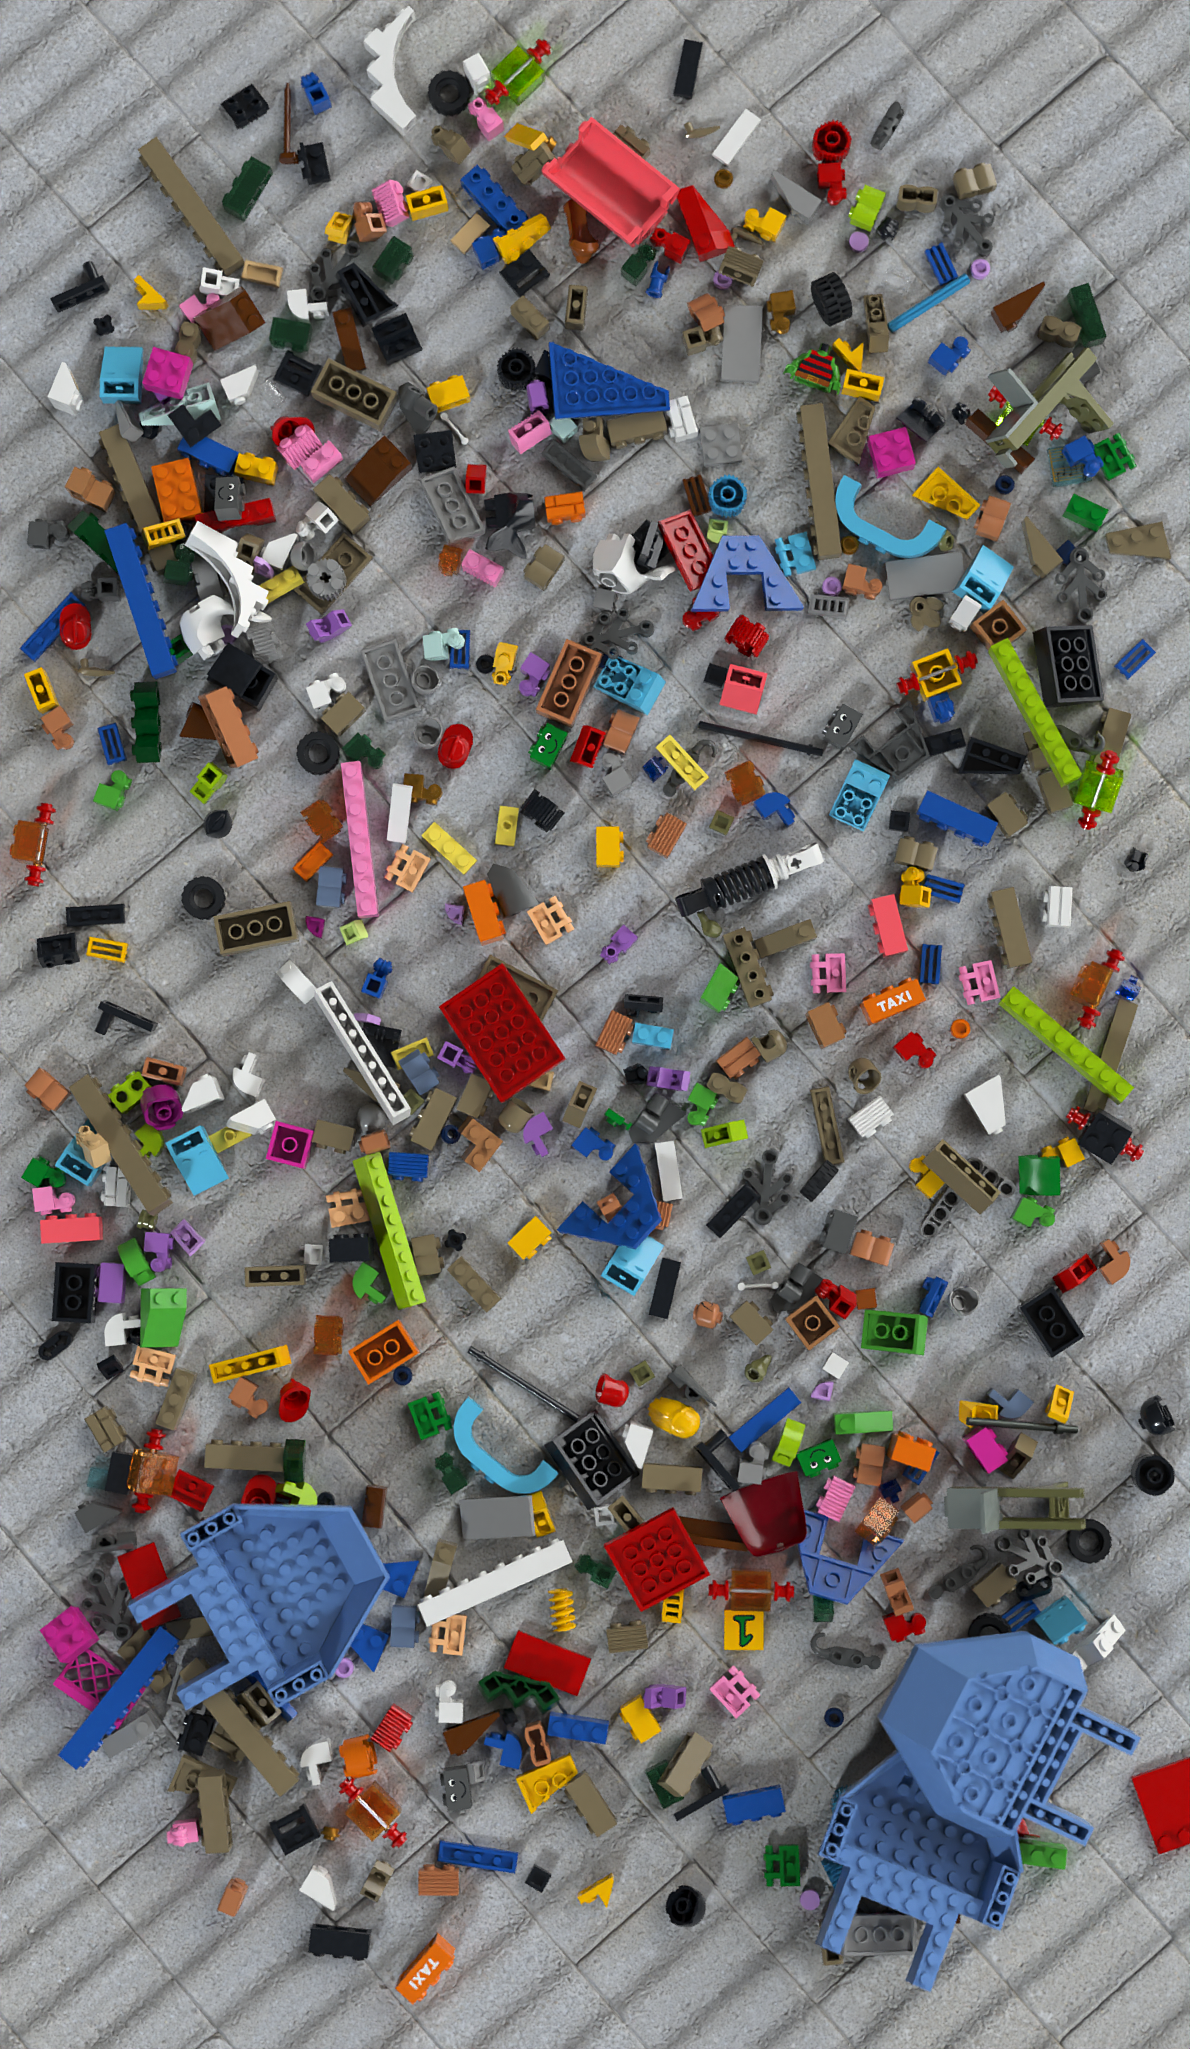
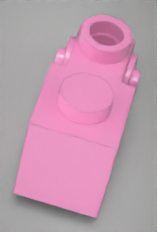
[468,96,504,141]
[179,293,220,324]
[32,1186,76,1215]
[167,1817,201,1847]

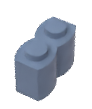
[316,866,347,908]
[398,1049,440,1095]
[390,1605,420,1648]

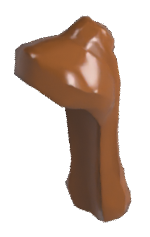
[563,199,600,264]

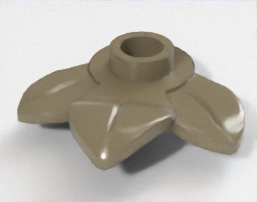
[909,597,944,632]

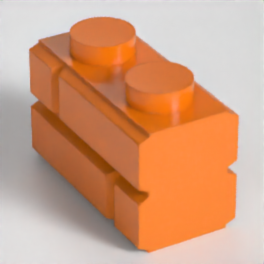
[544,492,586,525]

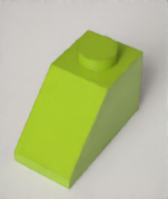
[701,1119,748,1148]

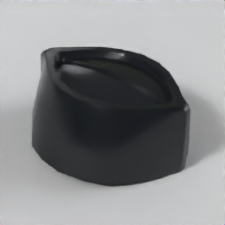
[203,810,232,838]

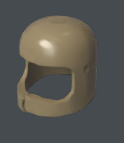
[750,1029,787,1063]
[848,1058,881,1094]
[498,1097,535,1133]

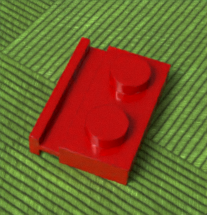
[167,1469,215,1512]

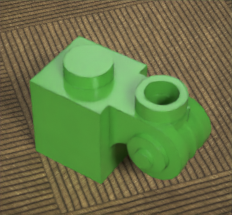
[93,770,132,812]
[687,1083,718,1127]
[1010,1195,1055,1227]

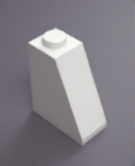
[963,1075,1006,1136]

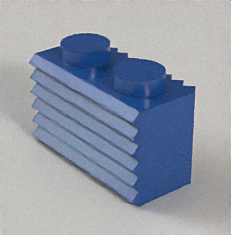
[388,1152,429,1182]

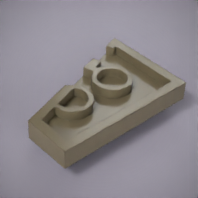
[828,396,875,466]
[1105,521,1171,560]
[117,1627,173,1694]
[168,1754,238,1798]

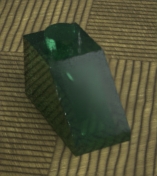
[283,1439,306,1483]

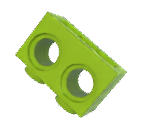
[108,1071,153,1114]

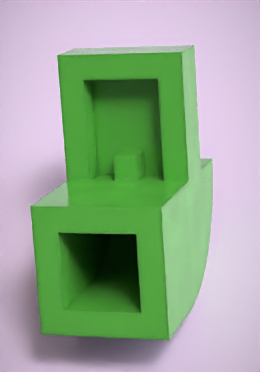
[117,1237,156,1286]
[353,1262,387,1304]

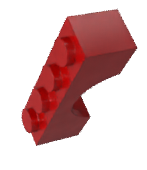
[195,498,277,534]

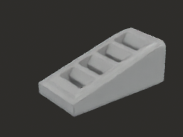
[115,400,143,442]
[808,594,849,620]

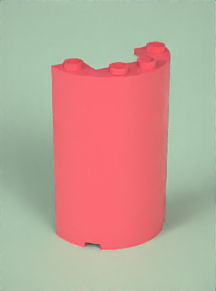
[541,117,680,248]

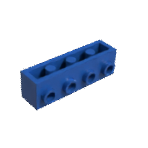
[460,165,529,231]
[916,790,998,847]

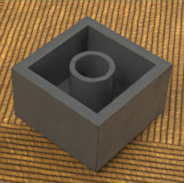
[819,1209,858,1254]

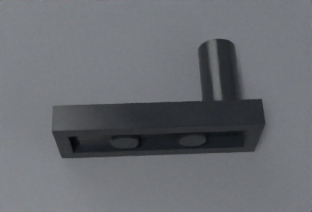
[50,261,110,313]
[95,1000,158,1035]
[694,1429,741,1492]
[673,1765,730,1821]

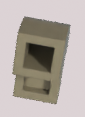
[579,416,610,462]
[1023,731,1051,773]
[360,1860,395,1902]

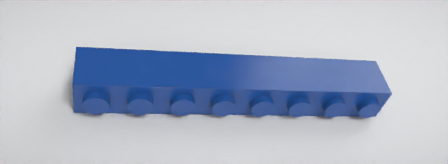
[104,523,179,679]
[58,1625,180,1770]

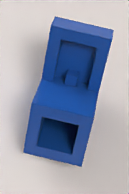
[753,792,795,828]
[484,1730,523,1769]

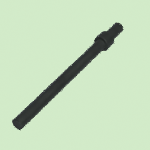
[966,1417,1078,1435]

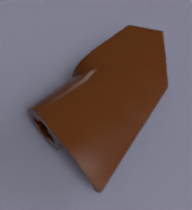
[179,702,217,740]

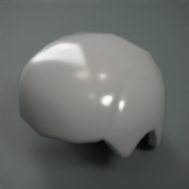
[290,541,316,571]
[410,665,441,694]
[413,718,443,749]
[356,1103,386,1134]
[947,1286,980,1316]

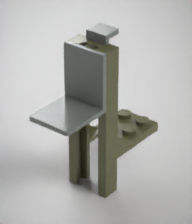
[985,347,1114,469]
[944,1482,1086,1534]

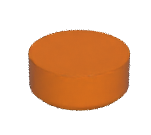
[950,1019,970,1039]

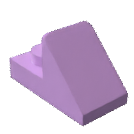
[170,1219,206,1257]

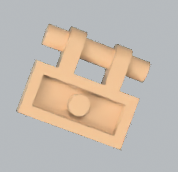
[384,844,431,893]
[527,896,574,945]
[326,1188,371,1228]
[130,1346,176,1387]
[428,1614,467,1656]

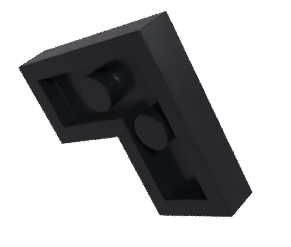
[167,404,222,448]

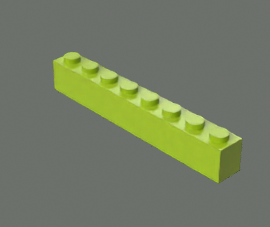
[988,638,1082,788]
[998,986,1134,1105]
[352,1152,426,1310]

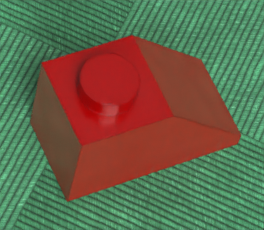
[1052,1253,1098,1293]

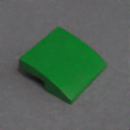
[1018,1155,1061,1196]

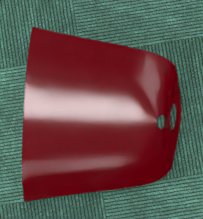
[719,1471,807,1557]

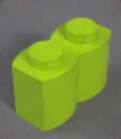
[848,185,886,232]

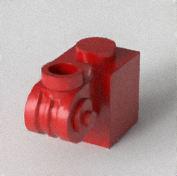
[817,162,847,206]
[649,228,690,264]
[682,596,720,632]
[892,1031,937,1069]
[815,1279,857,1319]
[882,1612,926,1643]

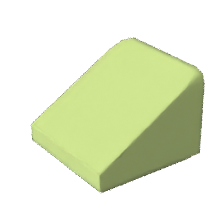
[706,519,728,544]
[340,919,368,946]

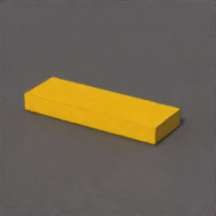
[504,123,547,151]

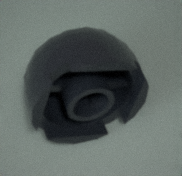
[1138,1395,1175,1436]
[665,1885,706,1927]

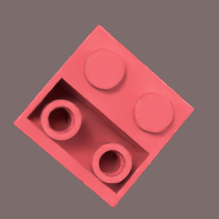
[719,664,767,715]

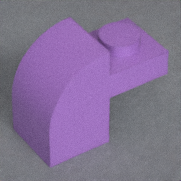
[306,609,352,643]
[646,1066,690,1091]
[523,1112,553,1157]
[643,1684,686,1709]

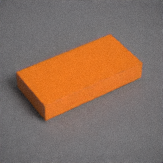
[292,841,334,883]

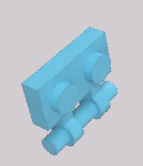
[775,532,816,577]

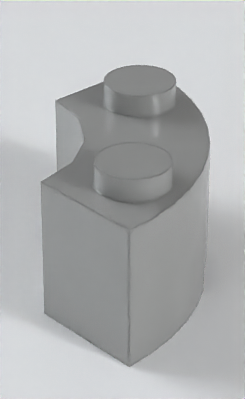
[190,554,227,601]

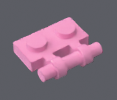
[810,953,846,994]
[959,960,1000,1005]
[709,1665,760,1719]

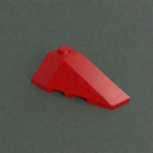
[677,185,735,262]

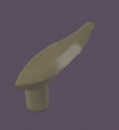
[684,122,720,139]
[731,227,764,245]
[78,658,115,677]

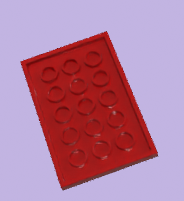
[439,963,566,1103]

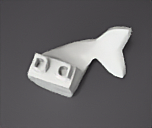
[593,534,678,594]
[180,595,272,661]

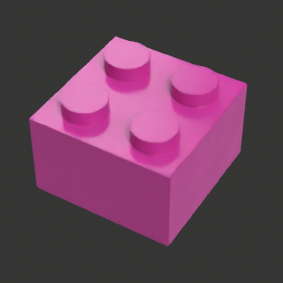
[142,347,193,400]
[867,427,916,479]
[266,1121,314,1169]
[962,1426,1008,1474]
[40,1606,100,1664]

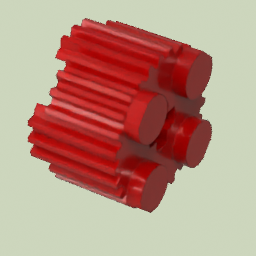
[812,120,852,163]
[724,615,769,657]

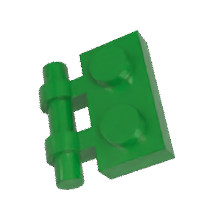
[1094,433,1137,481]
[407,1391,453,1440]
[763,1844,800,1887]

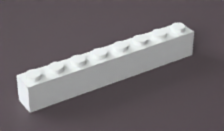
[315,981,411,1125]
[418,1538,572,1627]

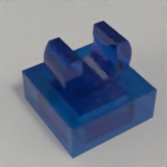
[642,756,669,783]
[1115,975,1141,1001]
[878,1478,902,1504]

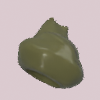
[935,521,954,551]
[697,910,722,938]
[745,1355,772,1383]

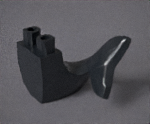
[484,492,536,559]

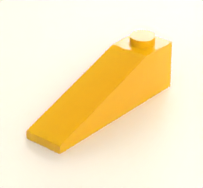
[209,1345,292,1384]

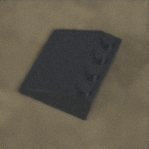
[1032,625,1104,708]
[544,1409,640,1510]

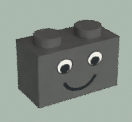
[214,476,245,521]
[822,704,863,751]
[440,1765,472,1811]

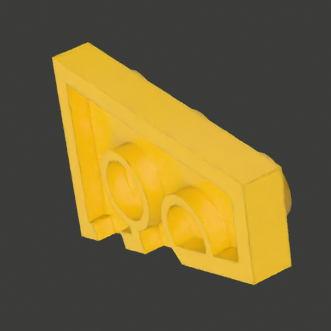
[493,213,551,265]
[912,467,981,520]
[516,1753,578,1814]

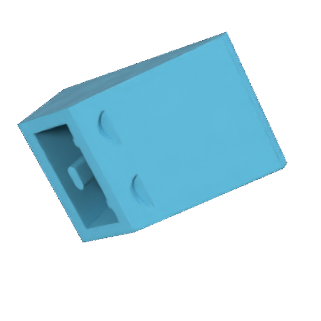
[100,347,143,404]
[952,545,1014,614]
[593,654,666,715]
[829,759,890,832]
[55,1119,111,1187]
[165,1125,229,1196]
[601,1236,664,1296]
[1033,1595,1088,1645]

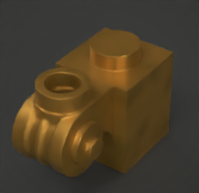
[766,290,796,334]
[403,773,442,805]

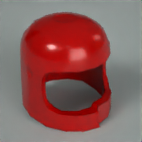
[595,1373,629,1407]

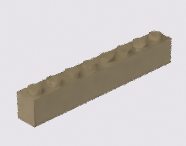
[138,137,245,277]
[796,403,842,561]
[98,424,181,576]
[69,1074,173,1216]
[178,1657,300,1797]

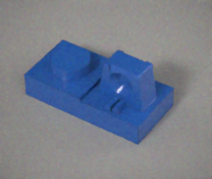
[919,1276,948,1318]

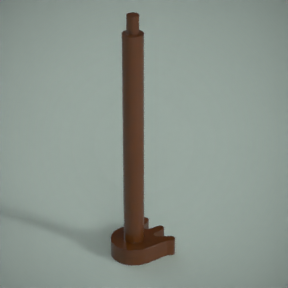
[279,83,299,164]

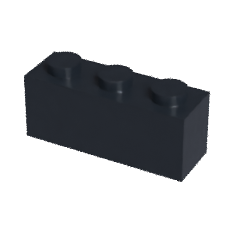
[308,1923,372,1961]

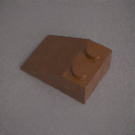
[193,286,266,351]
[344,435,412,507]

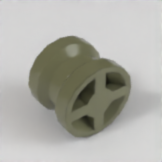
[137,1209,158,1232]

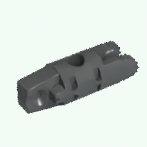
[870,101,905,150]

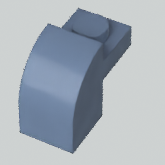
[986,1388,1034,1419]

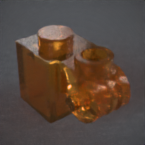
[438,544,464,576]

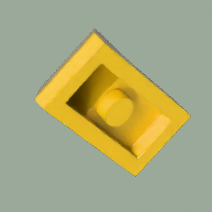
[325,211,353,244]
[134,275,169,310]
[832,338,863,372]
[1045,1384,1074,1424]
[959,1400,998,1428]
[577,1873,614,1908]

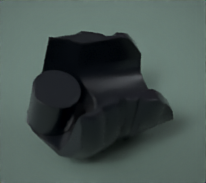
[876,216,900,241]
[140,421,159,439]
[1124,847,1148,872]
[623,1063,648,1085]

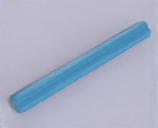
[887,274,970,333]

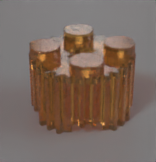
[725,760,765,806]
[300,799,343,844]
[313,1315,344,1355]

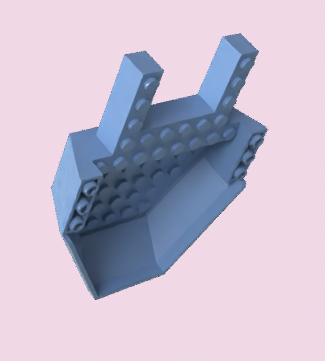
[128,1503,390,1710]
[878,1631,1141,1846]
[815,1749,1023,1992]

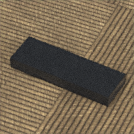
[673,39,703,99]
[66,904,126,927]
[706,1183,761,1238]
[648,1258,681,1319]

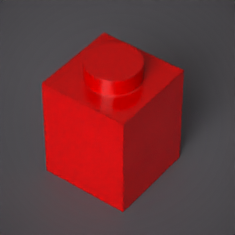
[466,464,487,494]

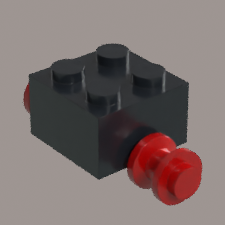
[1066,1106,1144,1165]

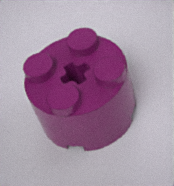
[140,1084,183,1130]

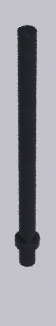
[698,721,824,757]
[467,1346,580,1422]

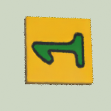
[724,1609,764,1650]

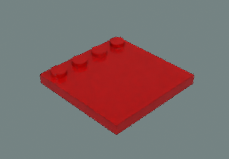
[604,1507,710,1612]
[1131,1756,1190,1855]

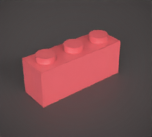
[868,894,908,957]
[40,1213,103,1244]

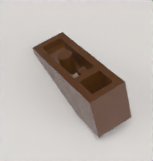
[990,281,1046,333]
[332,307,366,372]
[443,1709,501,1756]

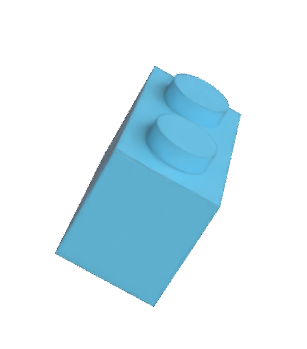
[632,1022,674,1050]

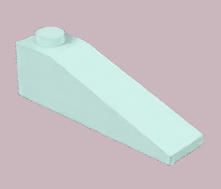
[138,383,221,425]

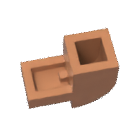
[597,1193,622,1223]
[1098,1239,1130,1285]
[880,1568,914,1616]

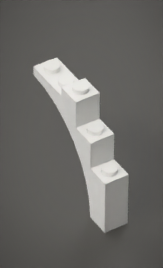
[364,6,417,136]
[185,521,269,638]
[1068,1614,1126,1671]

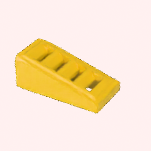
[142,518,185,550]
[661,1589,684,1623]

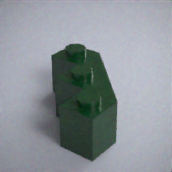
[67,510,119,575]
[130,681,162,763]
[477,1671,560,1715]

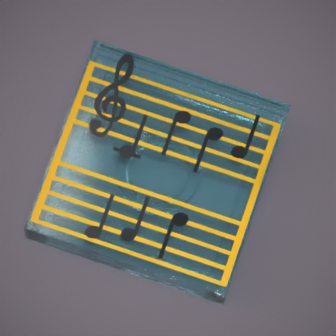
[1047,446,1092,488]

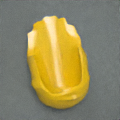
[647,1396,700,1438]

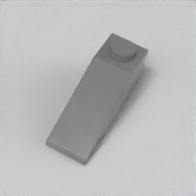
[771,170,822,226]
[101,1709,160,1759]

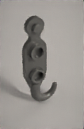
[1056,725,1105,755]
[663,739,717,797]
[928,1545,989,1599]
[810,1633,881,1670]

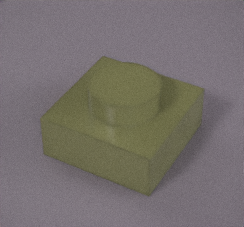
[709,810,735,836]
[403,1088,425,1115]
[745,1250,771,1276]
[629,1360,655,1387]

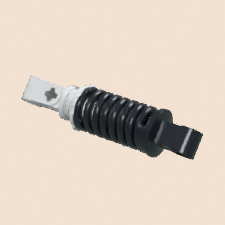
[675,842,824,917]

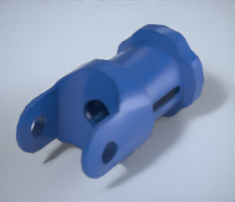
[646,261,670,298]

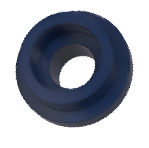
[995,475,1015,495]
[441,1125,461,1144]
[393,1366,413,1386]
[824,1707,844,1728]

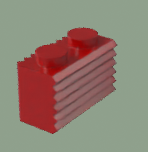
[570,725,606,768]
[370,1703,413,1752]

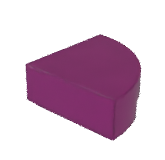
[305,916,325,939]

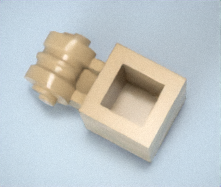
[76,1126,112,1169]

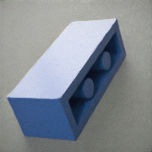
[177,437,239,476]
[547,1711,609,1745]
[722,1784,786,1826]

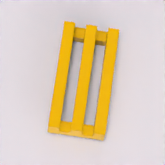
[86,937,129,963]

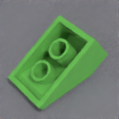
[699,963,740,1013]
[140,1288,187,1348]
[861,1309,928,1356]

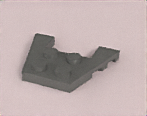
[849,700,930,781]

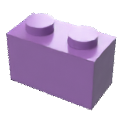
[95,1262,127,1303]

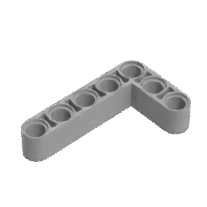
[919,1157,1015,1238]

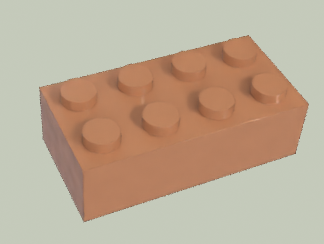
[536,639,602,728]
[198,686,258,768]

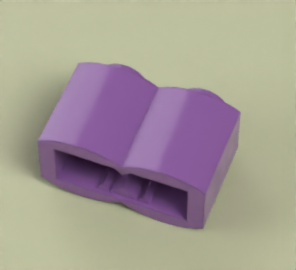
[526,380,549,415]

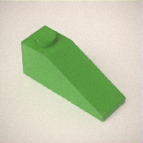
[833,1411,893,1434]

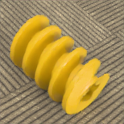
[548,1588,576,1631]

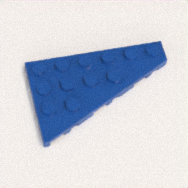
[548,342,670,420]

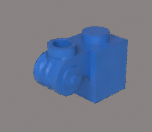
[301,71,332,115]
[472,228,507,270]
[928,336,971,377]
[1062,435,1104,477]
[927,692,955,724]
[361,958,393,1000]
[571,1127,615,1161]

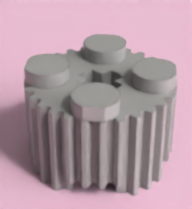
[306,558,347,601]
[246,621,283,665]

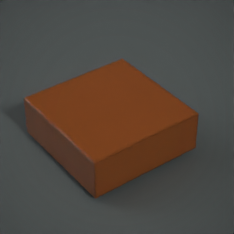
[855,1288,877,1310]

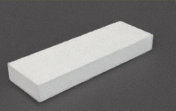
[712,109,761,167]
[387,783,413,843]
[655,1141,683,1201]

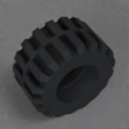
[811,272,853,327]

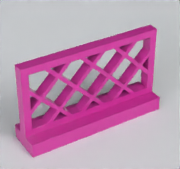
[53,1649,146,1729]

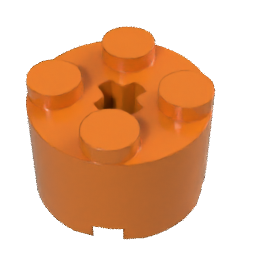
[339,1734,378,1779]

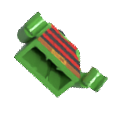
[783,343,841,395]

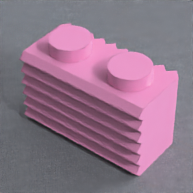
[371,179,409,227]
[508,410,552,454]
[276,424,323,470]
[301,441,343,483]
[461,549,504,587]
[815,1475,856,1522]

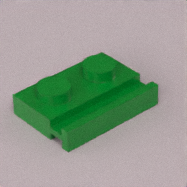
[604,1108,632,1131]

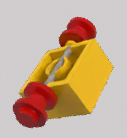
[896,648,978,702]

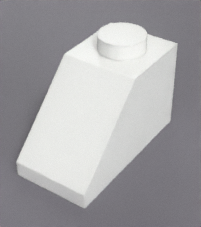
[220,365,259,406]
[260,533,300,572]
[949,595,982,633]
[299,1865,337,1911]

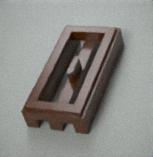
[682,474,712,517]

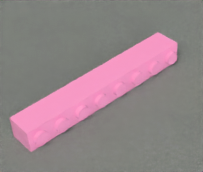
[341,761,379,919]

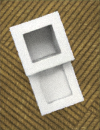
[199,267,240,297]
[287,289,329,325]
[276,960,317,1004]
[233,1052,265,1098]
[104,1312,140,1346]
[300,1738,334,1786]

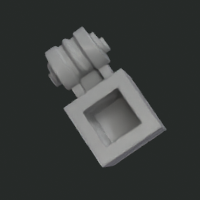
[602,752,633,797]
[737,1441,769,1485]

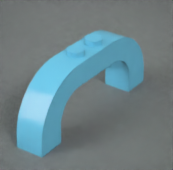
[835,475,946,558]
[454,1396,559,1494]

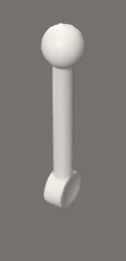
[440,413,469,445]
[738,1282,779,1291]

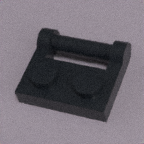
[499,249,550,298]
[273,350,323,397]
[269,1804,321,1856]

